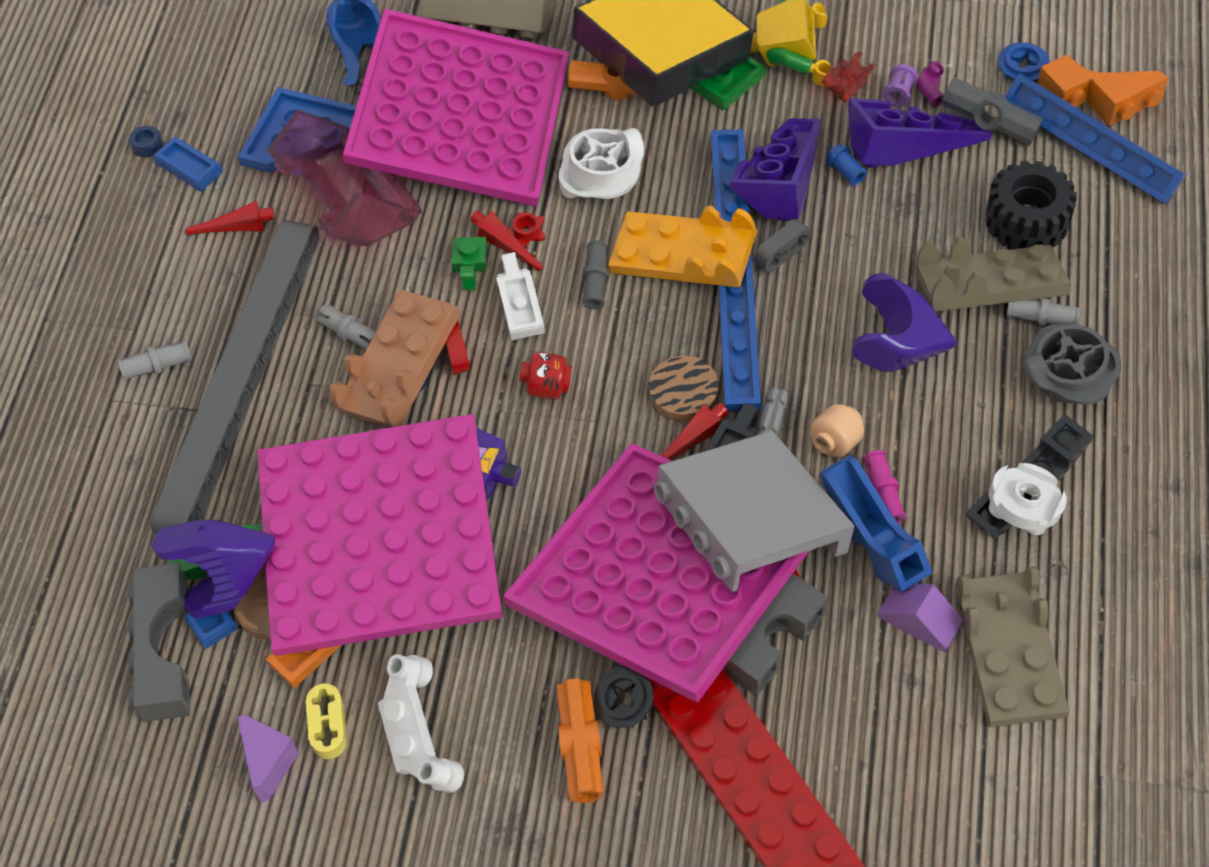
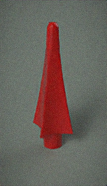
[185,200,275,235]
[470,211,543,271]
[660,403,728,460]

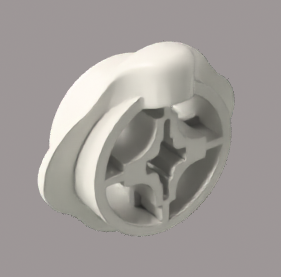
[558,128,644,199]

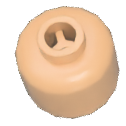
[810,404,864,458]

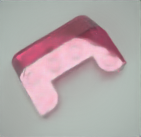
[268,110,422,247]

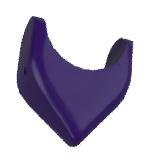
[852,273,957,372]
[152,520,275,618]

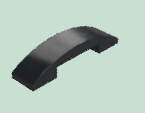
[965,414,1094,539]

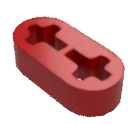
[445,320,471,375]

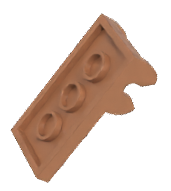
[329,289,461,428]

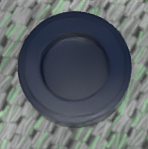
[129,126,163,157]

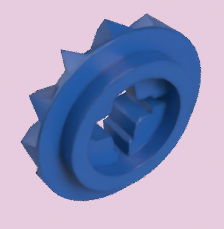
[998,42,1050,81]

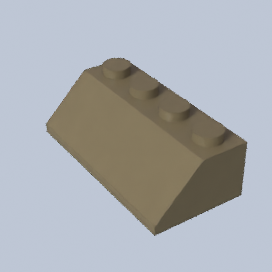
[420,0,557,38]

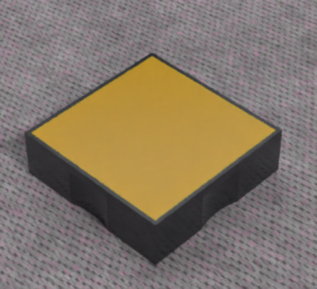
[572,0,754,107]

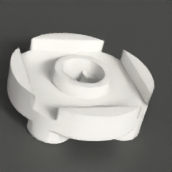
[988,463,1067,535]

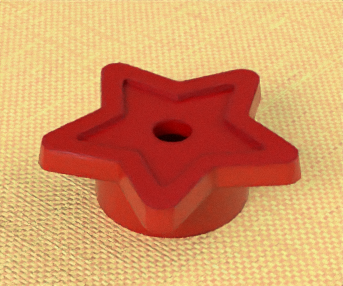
[507,213,546,247]

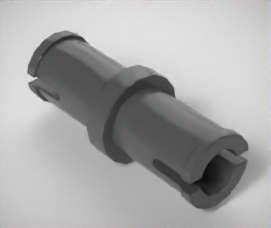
[582,240,609,309]

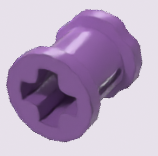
[882,64,919,108]

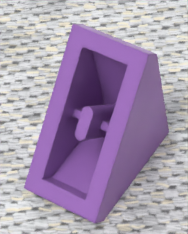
[877,584,964,653]
[237,715,299,803]

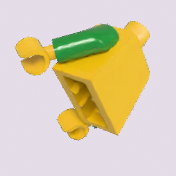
[750,0,831,86]

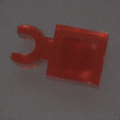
[821,52,875,103]

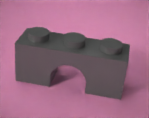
[723,573,828,697]

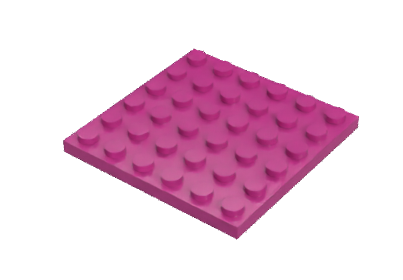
[342,8,570,207]
[257,414,503,656]
[503,443,810,703]

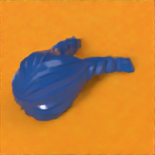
[326,0,381,88]

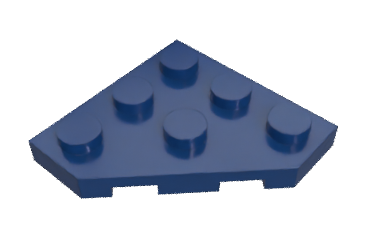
[238,87,356,173]

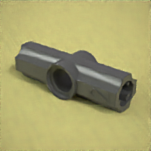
[941,77,1044,146]

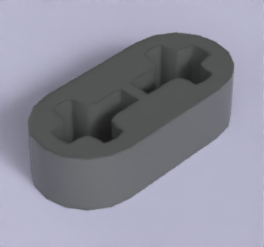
[753,219,812,272]

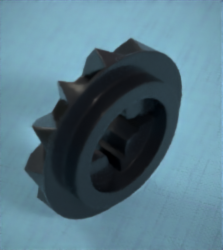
[594,666,655,729]

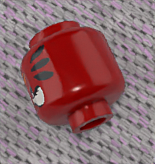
[519,352,572,400]

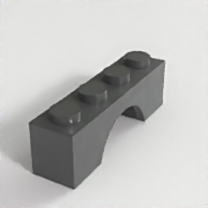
[128,562,190,722]

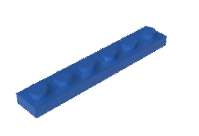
[1005,73,1186,204]

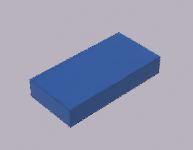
[153,136,223,192]

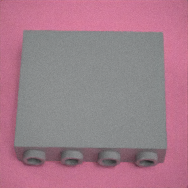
[654,431,854,592]

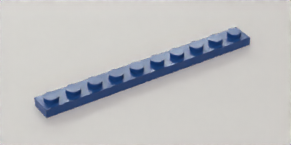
[711,129,761,412]

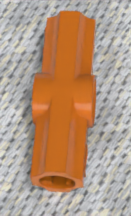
[568,60,638,100]
[557,678,604,804]

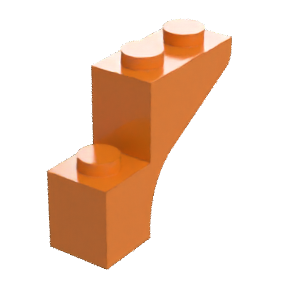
[1037,54,1168,126]

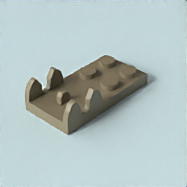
[916,236,1071,311]
[954,567,1069,728]

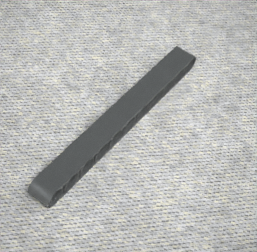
[151,220,319,534]

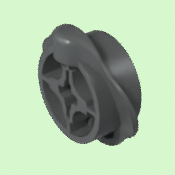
[1023,324,1121,405]

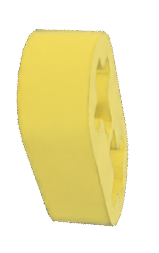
[306,684,347,759]

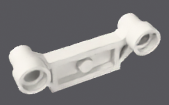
[378,654,464,793]

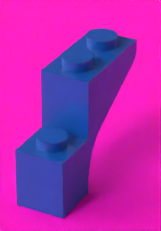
[819,455,933,592]

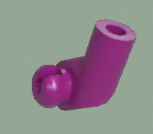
[917,61,944,107]

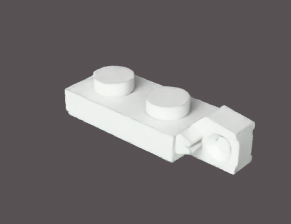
[496,252,545,340]

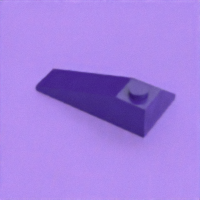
[848,98,992,168]
[730,118,822,221]

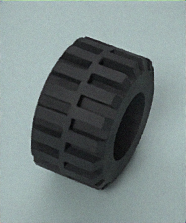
[985,161,1077,250]

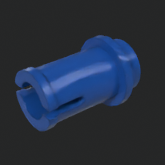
[827,144,867,186]

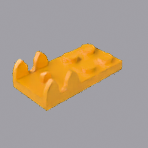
[608,206,757,288]

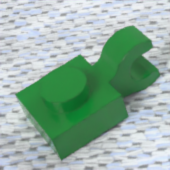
[452,237,487,291]

